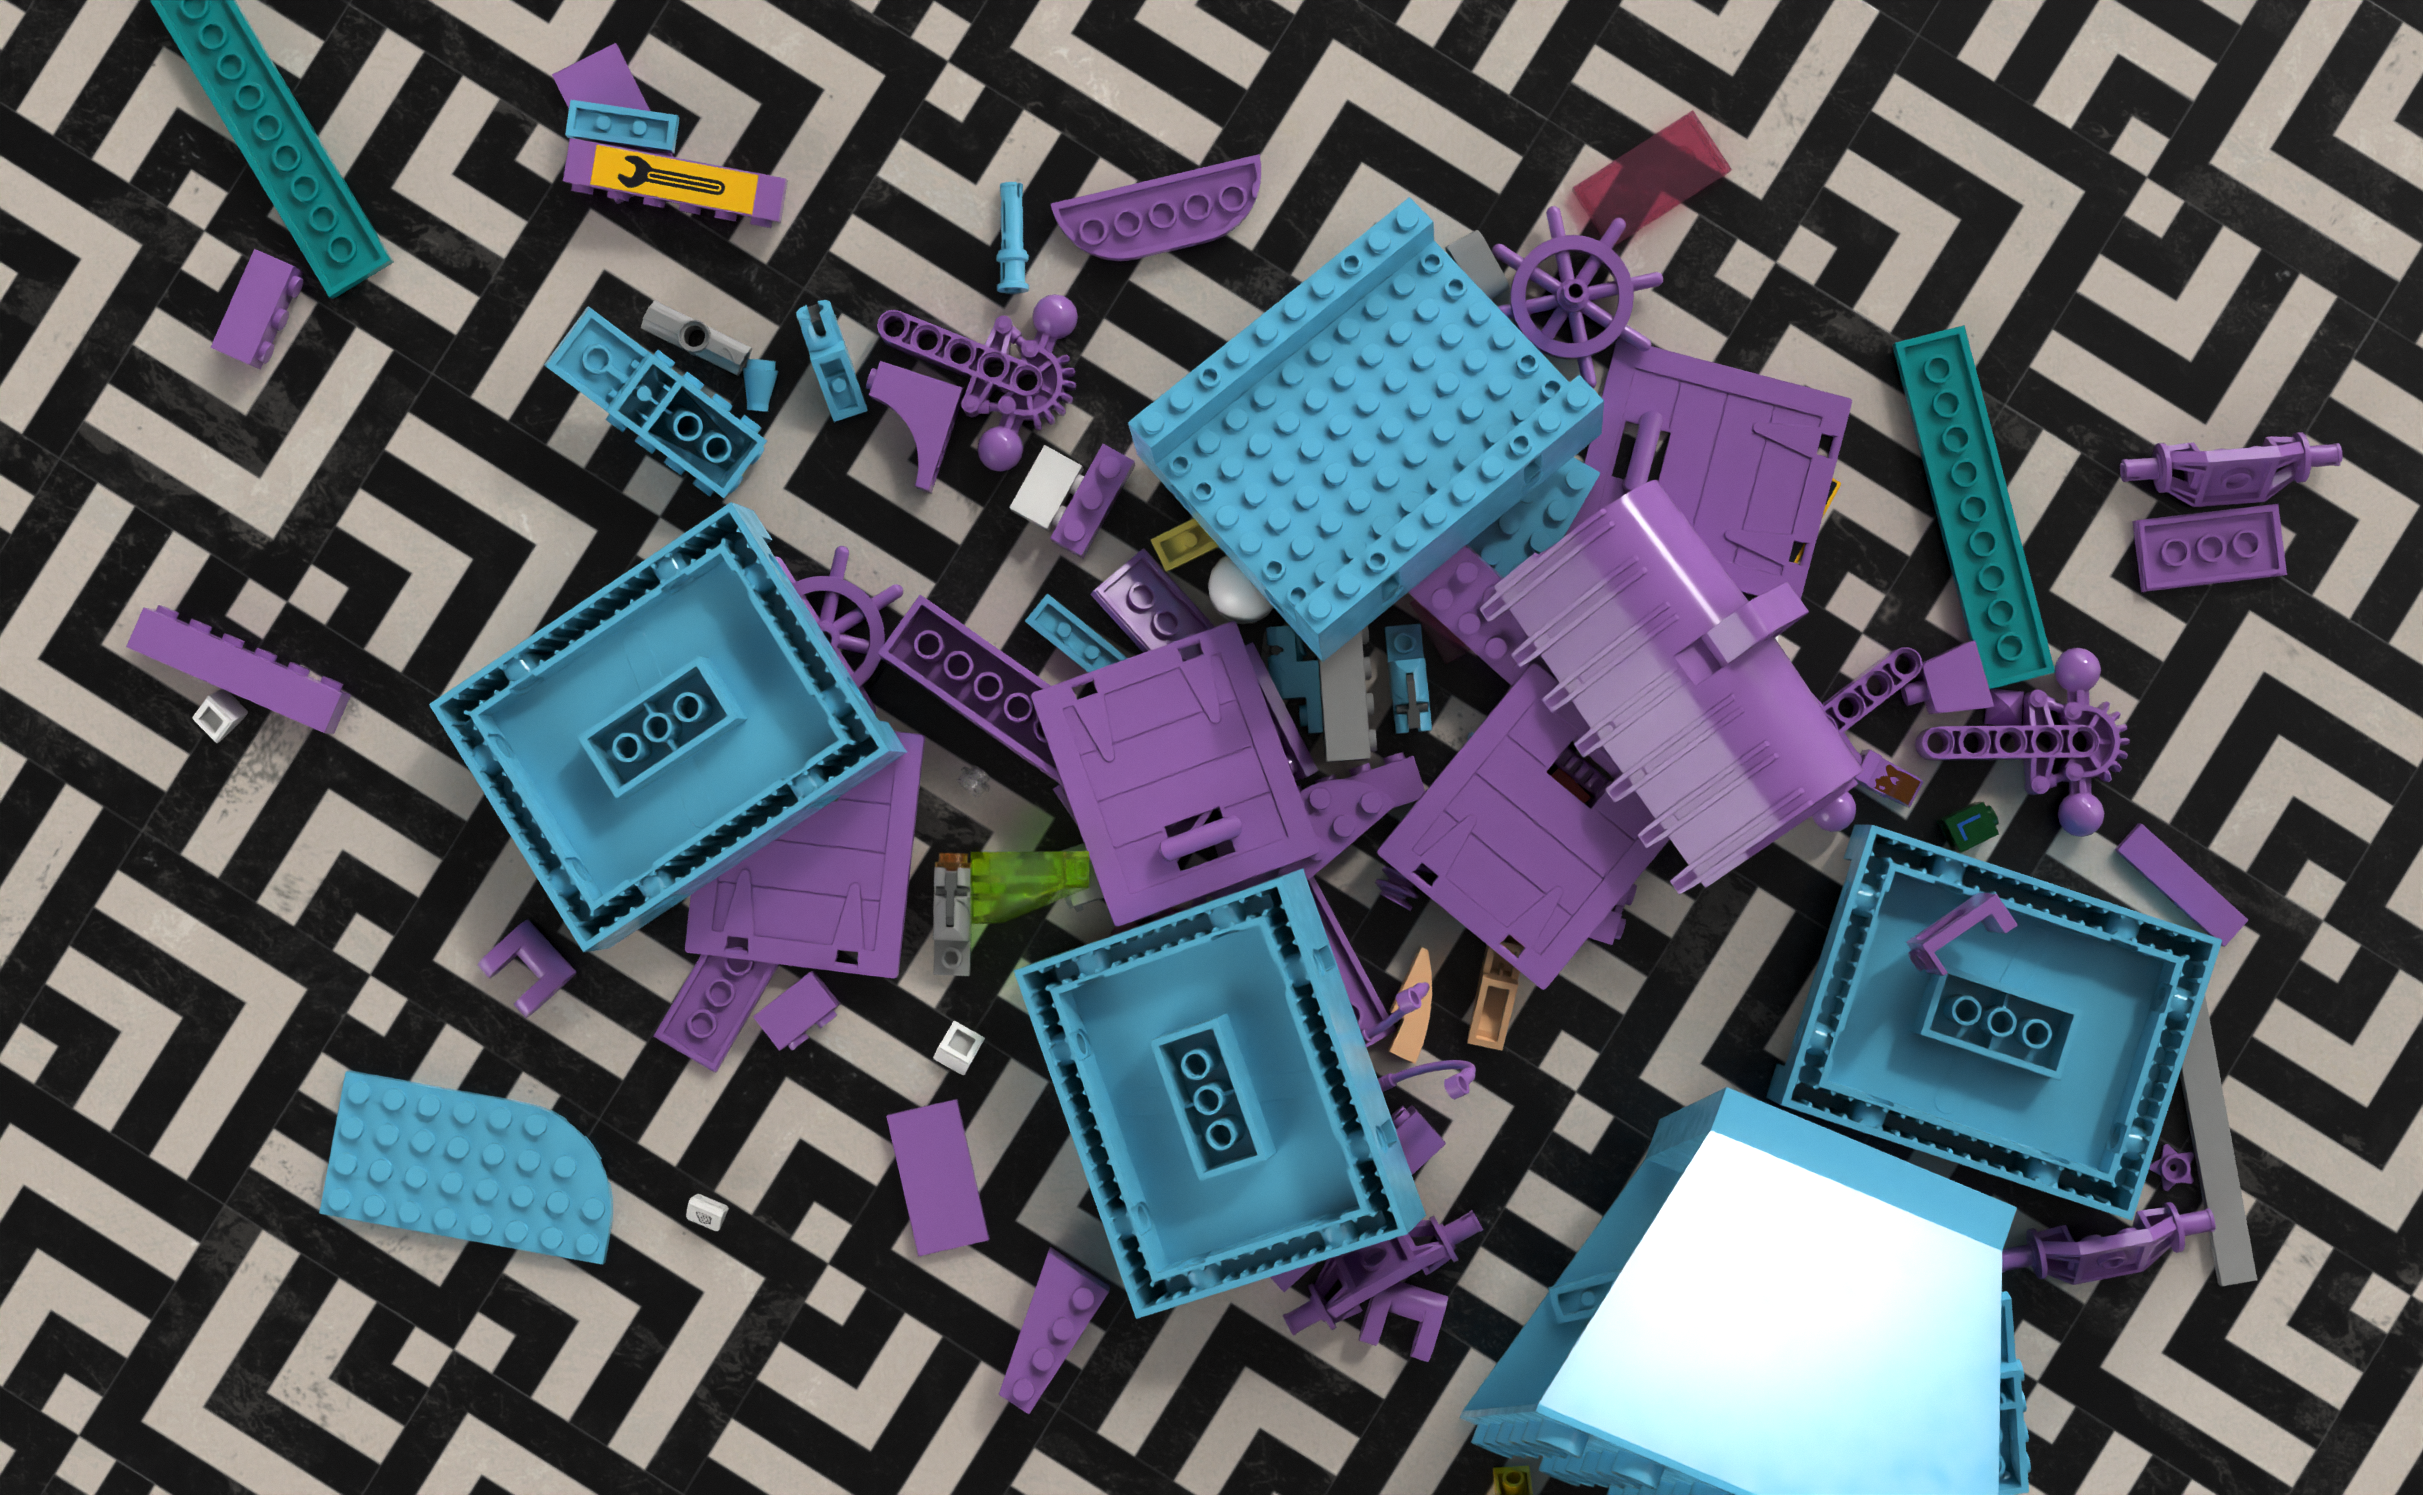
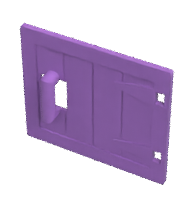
[1565,338,1852,600]
[1031,621,1320,927]
[1377,663,1670,990]
[685,731,925,978]

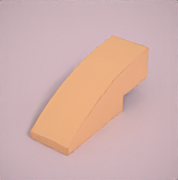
[1467,935,1524,1050]
[1387,946,1432,1064]

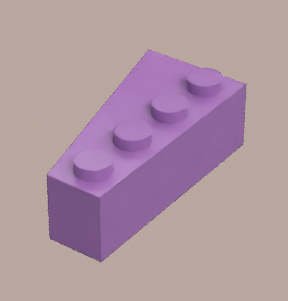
[999,1247,1110,1414]

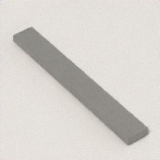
[2180,996,2257,1286]

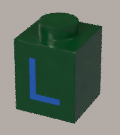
[1937,802,1999,853]

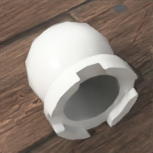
[1208,555,1274,624]

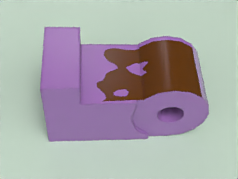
[1854,749,1923,808]

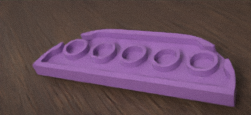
[1051,154,1261,261]
[1214,779,1397,900]

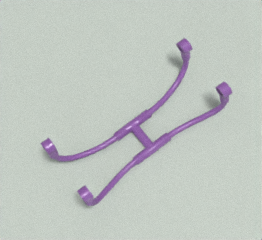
[1361,982,1476,1100]

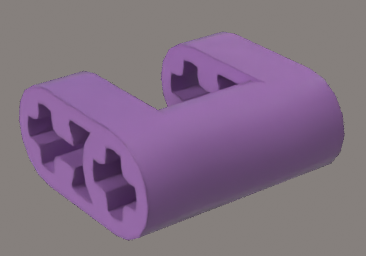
[477,919,577,1018]
[1359,1282,1448,1362]

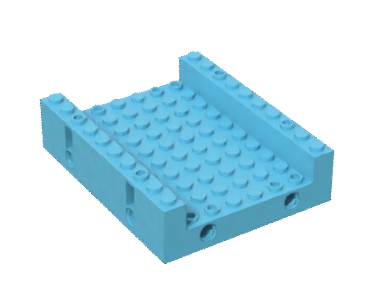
[1128,197,1604,662]
[429,502,907,952]
[1766,825,2222,1220]
[1014,868,1426,1319]

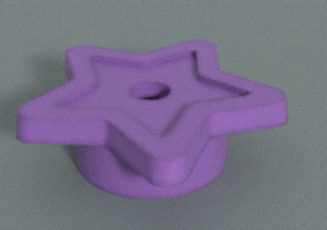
[2149,1144,2194,1191]

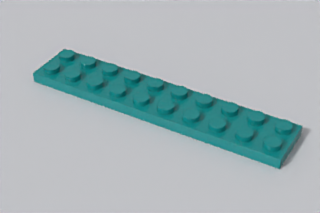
[150,0,394,299]
[1892,325,2055,689]

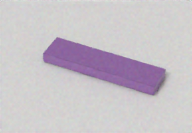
[2114,823,2248,947]

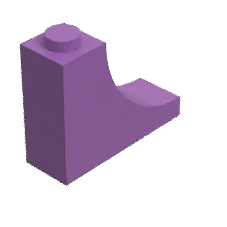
[866,361,965,494]

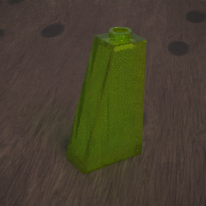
[971,851,1089,924]

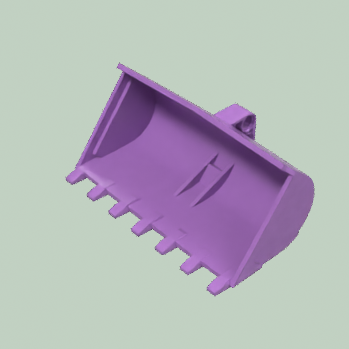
[1479,480,1864,895]

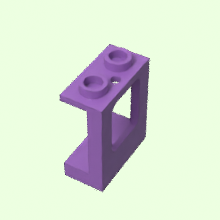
[1906,892,2018,976]

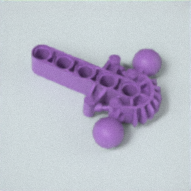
[877,294,1078,472]
[1812,647,1922,832]
[1915,648,2130,837]

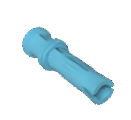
[996,182,1029,294]

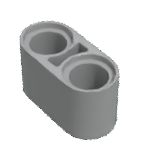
[1445,230,1509,299]

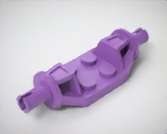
[2120,432,2343,507]
[2002,1202,2216,1285]
[1283,1210,1483,1336]

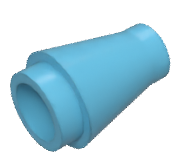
[743,359,778,411]

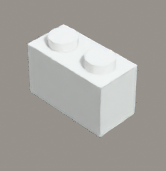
[1009,445,1084,532]

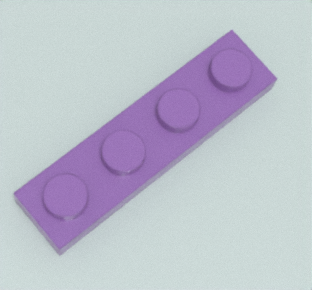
[1245,642,1318,780]

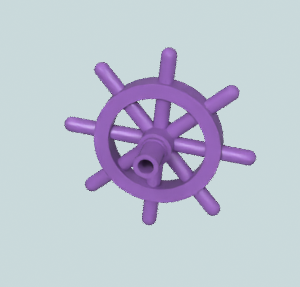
[1492,206,1663,388]
[775,546,903,714]

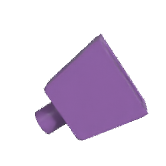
[1901,640,1994,714]

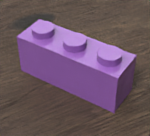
[210,249,304,370]
[1050,444,1135,559]

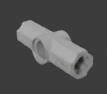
[641,300,752,376]

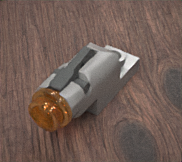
[933,853,972,976]

